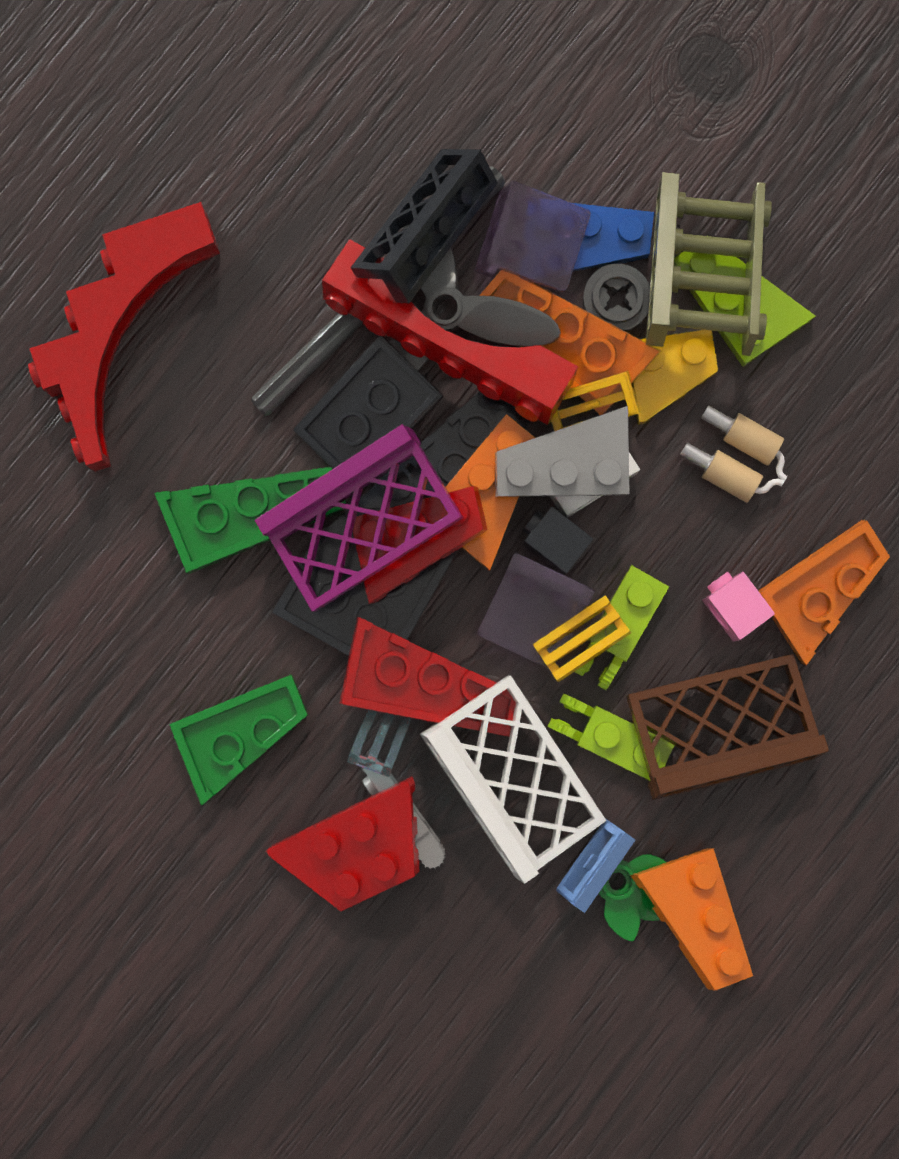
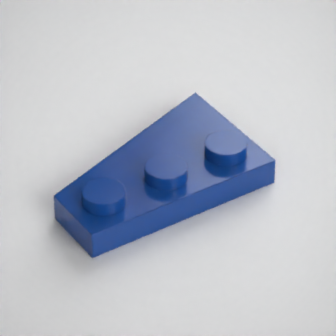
[518,198,654,282]

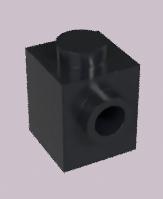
[522,507,593,577]

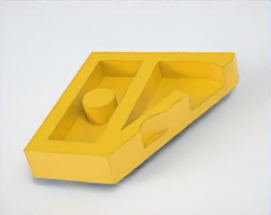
[631,330,718,425]

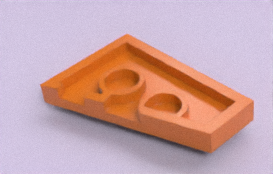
[758,520,890,666]

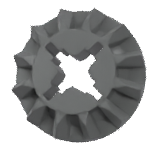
[583,264,650,332]

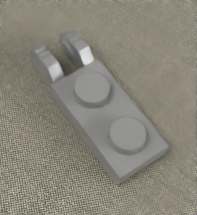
[362,758,445,869]

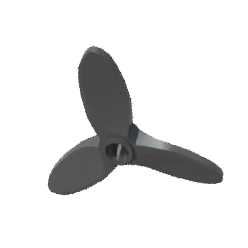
[390,200,561,371]

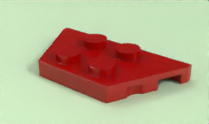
[266,776,419,911]

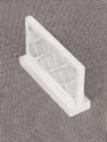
[420,675,606,884]

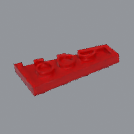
[340,617,516,737]

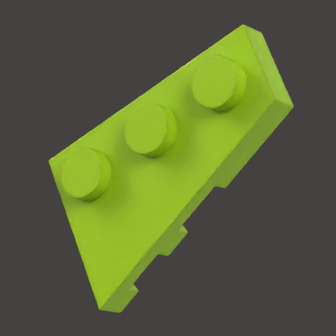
[674,235,816,367]

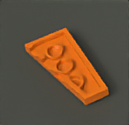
[479,268,661,415]

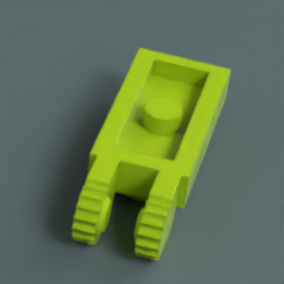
[574,565,669,690]
[547,693,675,781]

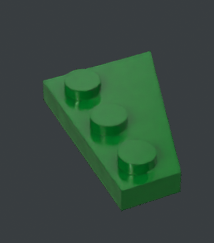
[169,675,309,806]

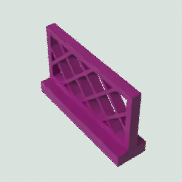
[255,424,463,612]

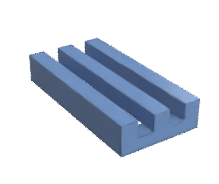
[556,819,635,913]

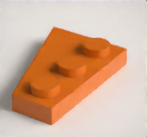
[445,414,535,571]
[630,848,753,991]

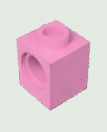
[702,572,775,642]

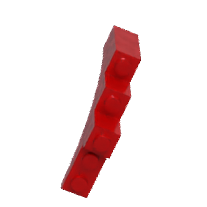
[28,202,220,471]

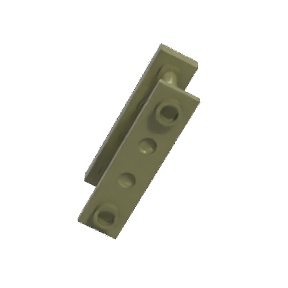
[646,172,772,356]

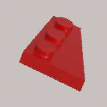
[353,486,488,604]

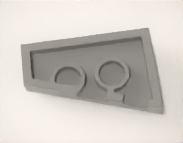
[495,406,629,497]

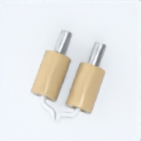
[680,405,787,503]

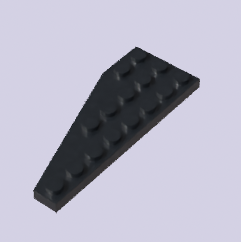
[272,391,531,656]

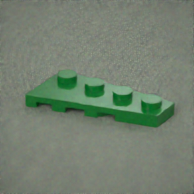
[154,467,346,574]

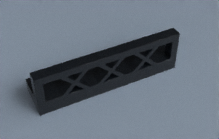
[351,149,498,304]

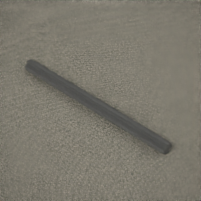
[251,166,505,416]

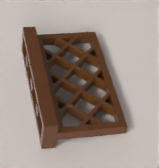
[626,654,829,800]

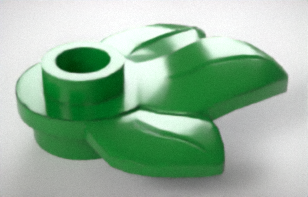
[599,854,666,942]

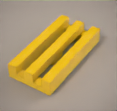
[551,371,641,431]
[533,595,631,682]

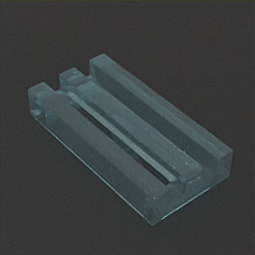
[347,709,412,777]

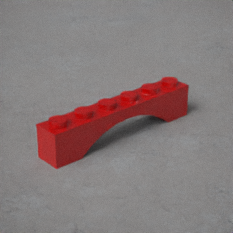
[322,239,578,425]

